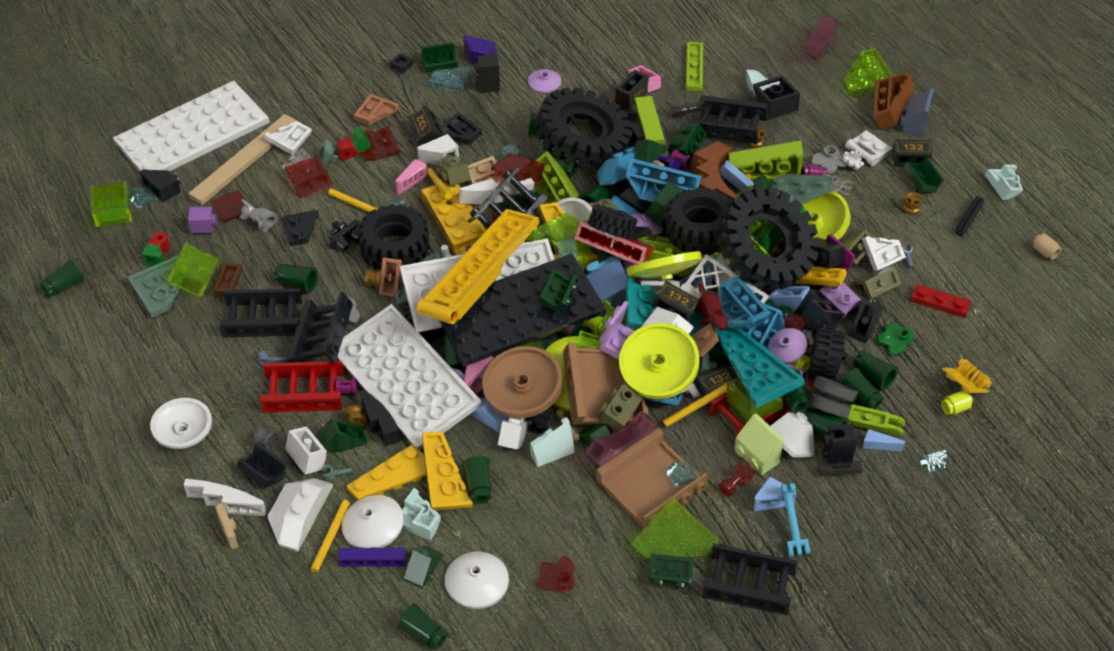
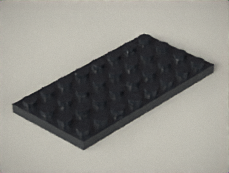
[438,253,606,367]

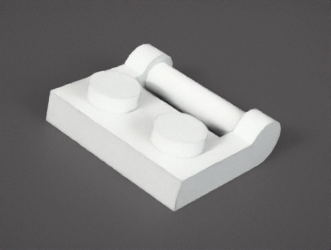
[845,130,892,166]

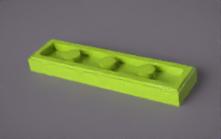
[685,42,703,92]
[635,96,665,145]

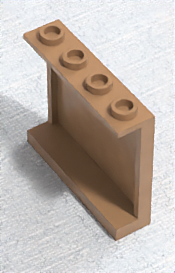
[563,342,648,424]
[596,428,708,530]

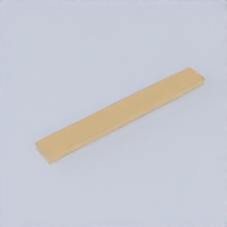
[188,114,297,205]

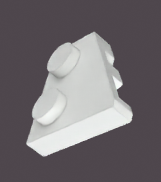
[264,121,312,155]
[861,236,906,271]

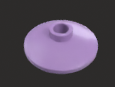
[528,69,561,93]
[631,213,663,236]
[768,328,807,363]

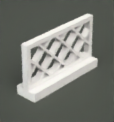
[680,255,769,332]

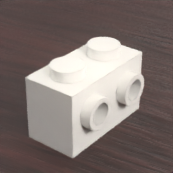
[285,426,327,475]

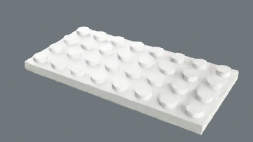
[113,81,270,172]
[400,238,555,332]
[337,304,482,450]

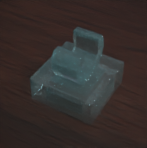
[919,449,948,473]

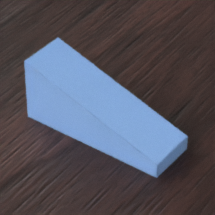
[862,429,905,451]

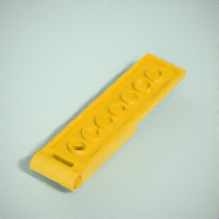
[420,181,486,256]
[416,209,540,324]

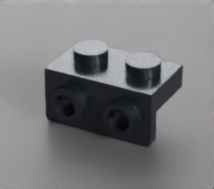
[237,443,287,488]

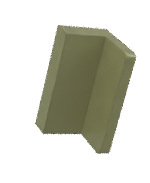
[854,267,901,299]

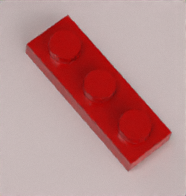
[910,284,972,318]

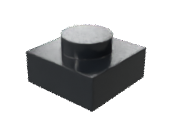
[390,53,413,73]

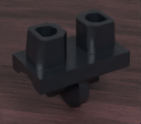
[329,219,359,252]

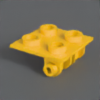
[942,359,992,394]

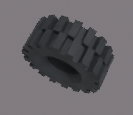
[587,205,638,239]

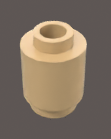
[1033,233,1062,260]

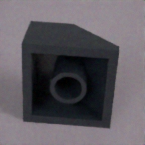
[753,75,800,119]

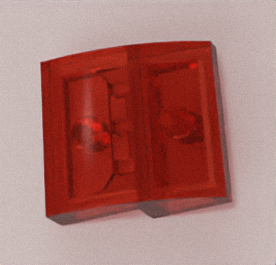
[362,125,401,161]
[285,155,333,198]

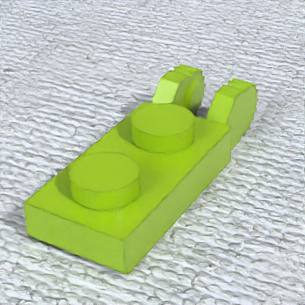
[848,404,905,437]

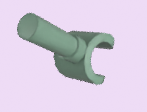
[322,465,352,481]

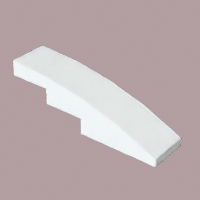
[459,178,534,204]
[184,479,266,516]

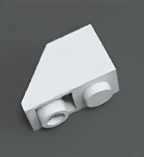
[417,134,459,164]
[498,417,529,449]

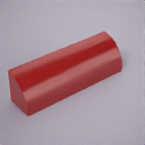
[574,221,655,264]

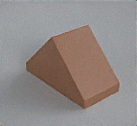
[379,257,403,297]

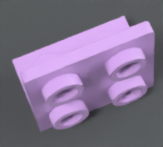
[820,282,862,316]
[599,301,634,360]

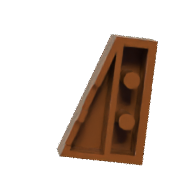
[873,72,915,129]

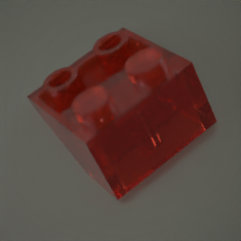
[491,153,545,184]

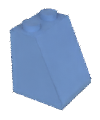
[586,258,628,316]

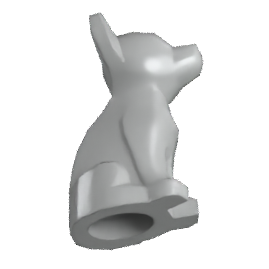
[240,199,277,232]

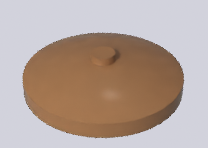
[482,346,563,418]

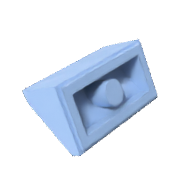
[719,160,754,192]

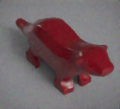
[695,283,729,330]

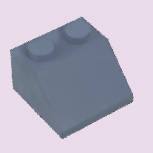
[900,88,934,137]

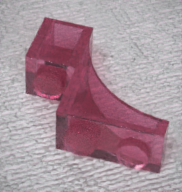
[805,15,839,59]
[585,411,657,466]

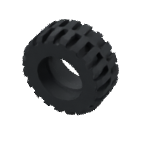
[666,188,732,256]
[358,204,430,270]

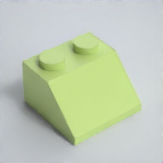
[734,413,784,475]

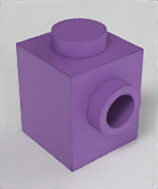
[188,207,217,233]

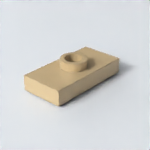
[215,503,238,549]

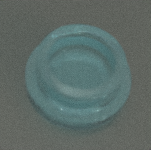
[501,145,519,161]

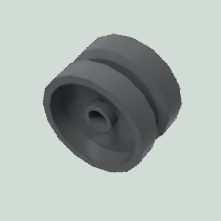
[808,376,858,418]

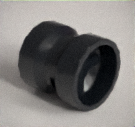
[528,409,550,434]

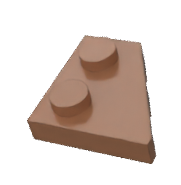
[354,94,400,125]

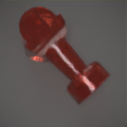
[784,313,810,348]
[718,461,755,497]

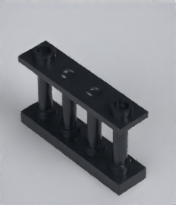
[689,95,769,144]
[467,167,548,229]
[220,288,302,338]
[286,292,353,364]
[702,543,798,616]

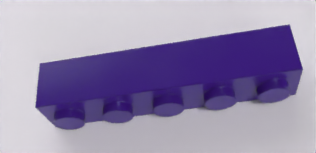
[338,547,407,567]

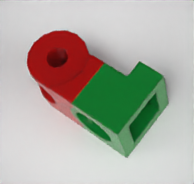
[336,126,371,160]
[141,232,170,267]

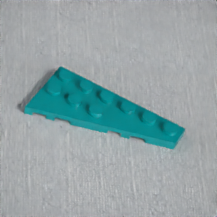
[625,276,704,336]
[715,326,804,408]

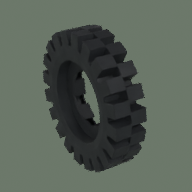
[535,87,633,169]
[717,187,819,290]

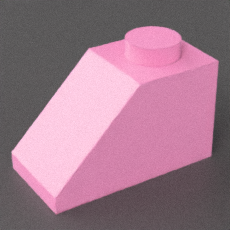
[464,357,494,395]

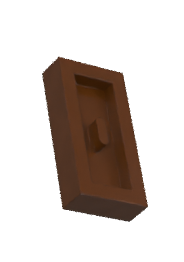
[213,263,243,296]

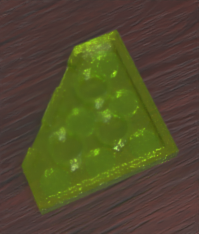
[843,48,894,95]
[630,497,720,559]

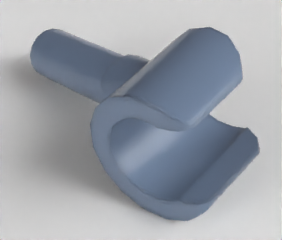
[901,244,913,268]
[258,351,286,366]

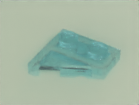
[429,66,471,93]

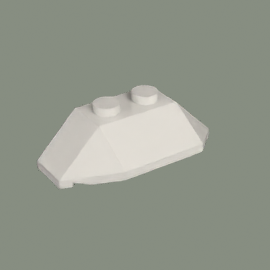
[267,478,333,552]

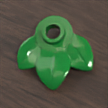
[876,323,914,356]

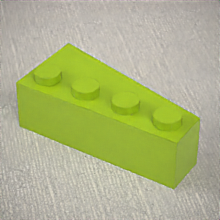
[728,140,803,181]

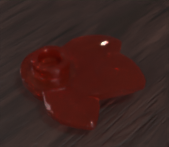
[537,556,575,592]

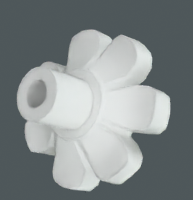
[842,150,864,170]

